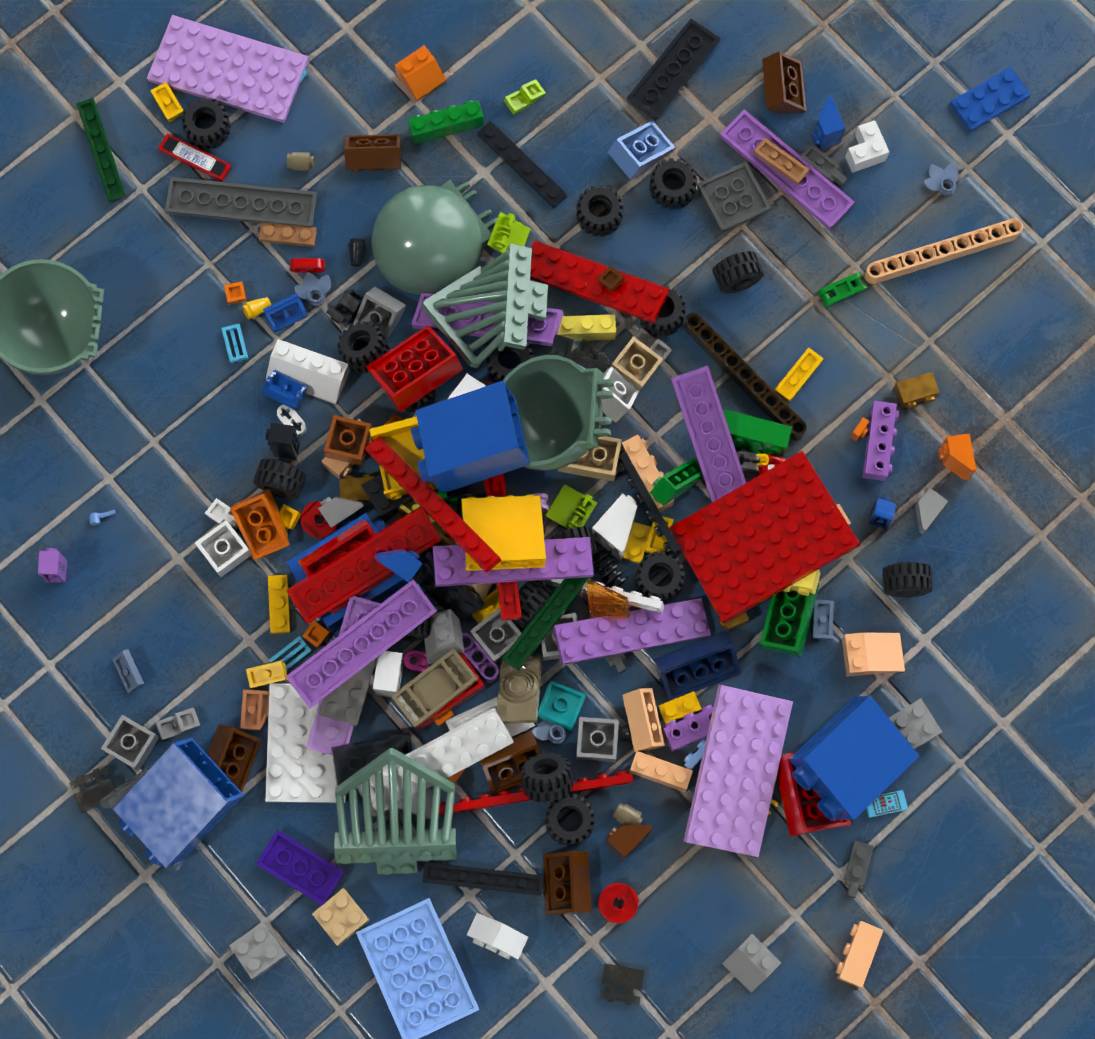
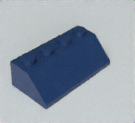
[653,631,741,701]

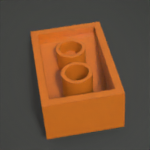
[230,489,290,560]

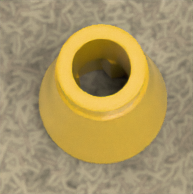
[242,297,271,320]

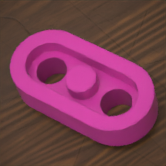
[403,650,429,673]

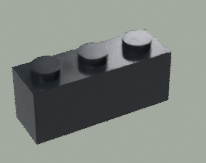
[266,423,300,460]

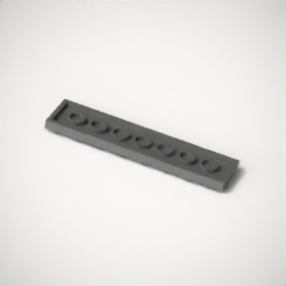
[165,177,318,227]

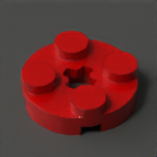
[301,501,340,540]
[598,883,639,924]

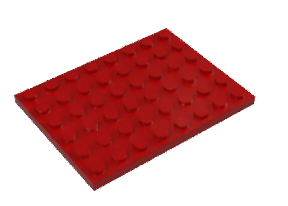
[669,451,861,624]

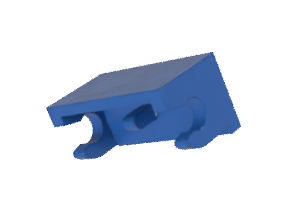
[263,293,308,333]
[261,370,308,410]

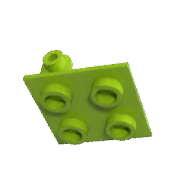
[487,212,531,253]
[545,484,597,529]

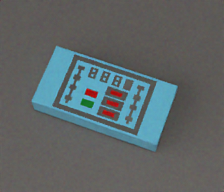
[866,790,908,818]

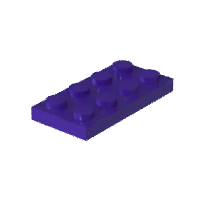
[256,830,345,905]

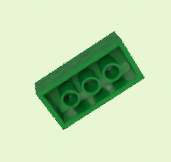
[722,409,792,457]
[760,582,819,657]

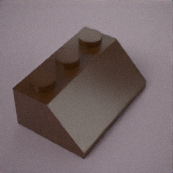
[762,51,807,114]
[344,134,402,172]
[207,724,262,792]
[479,731,541,796]
[605,825,653,862]
[543,851,591,915]

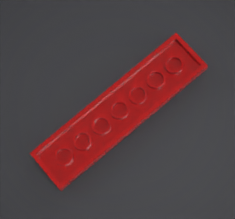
[530,240,670,324]
[286,506,441,624]

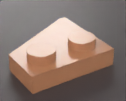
[240,689,269,731]

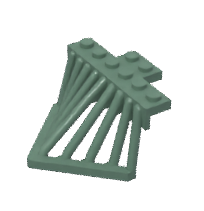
[421,243,548,368]
[334,748,457,875]

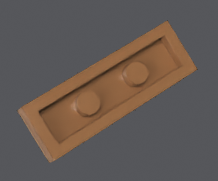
[753,138,809,185]
[259,222,317,247]

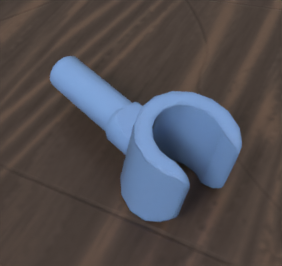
[89,509,116,526]

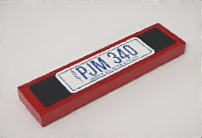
[158,133,232,182]

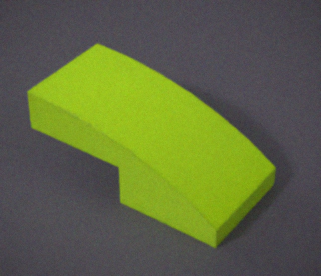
[504,79,546,115]

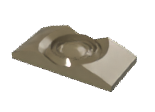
[391,648,478,728]
[497,654,542,724]

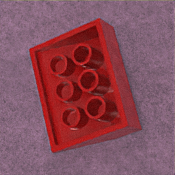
[366,325,463,412]
[298,519,396,614]
[777,753,851,836]

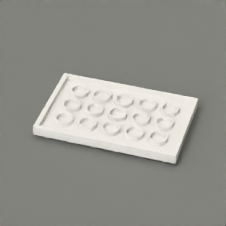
[265,683,346,803]

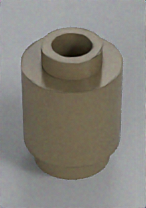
[287,152,314,171]
[613,803,644,825]

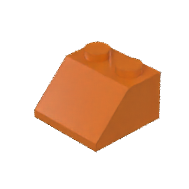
[395,45,447,101]
[938,434,976,481]

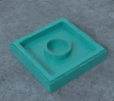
[538,680,586,731]

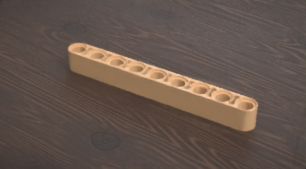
[864,219,1023,284]

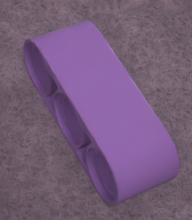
[462,633,499,683]

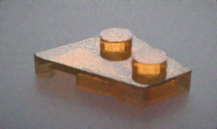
[586,580,630,619]

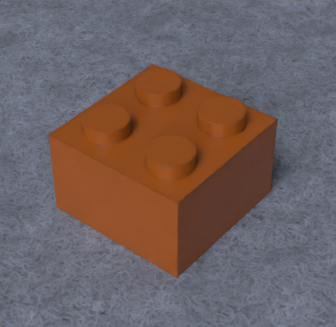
[324,415,372,466]

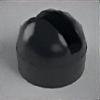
[618,724,632,741]

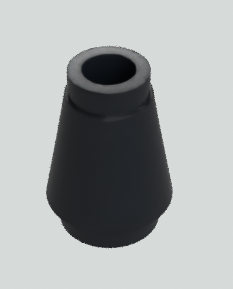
[348,238,367,267]

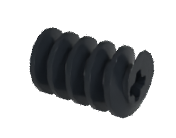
[592,548,629,588]

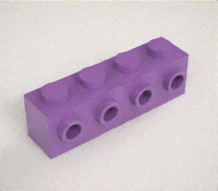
[862,401,899,481]
[662,705,713,752]

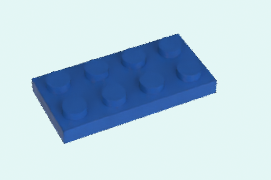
[950,66,1031,132]

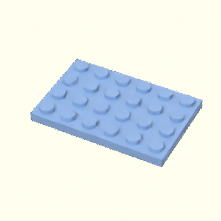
[356,898,479,1039]

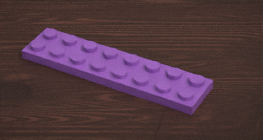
[720,109,855,230]
[411,292,564,346]
[671,366,746,502]
[433,537,594,587]
[285,580,437,708]
[306,596,381,755]
[553,598,711,665]

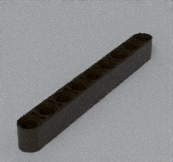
[684,313,807,440]

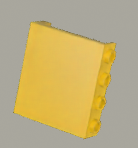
[369,416,437,500]
[461,494,546,571]

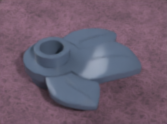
[924,163,958,195]
[294,272,331,306]
[531,718,566,744]

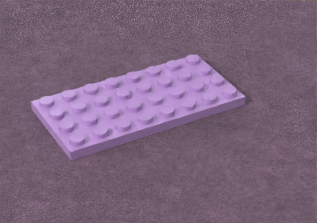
[147,15,309,123]
[684,684,793,857]

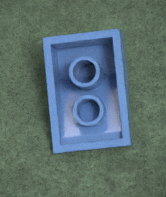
[607,120,675,180]

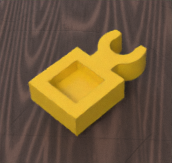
[279,504,302,537]

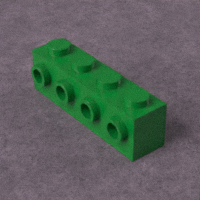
[408,100,484,145]
[649,458,703,506]

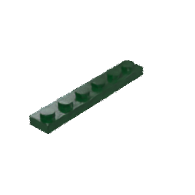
[76,98,127,203]
[502,577,590,671]

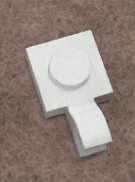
[205,498,238,529]

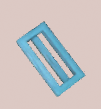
[221,324,249,364]
[269,636,312,671]

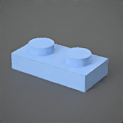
[683,738,706,770]

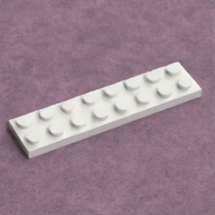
[356,708,514,816]

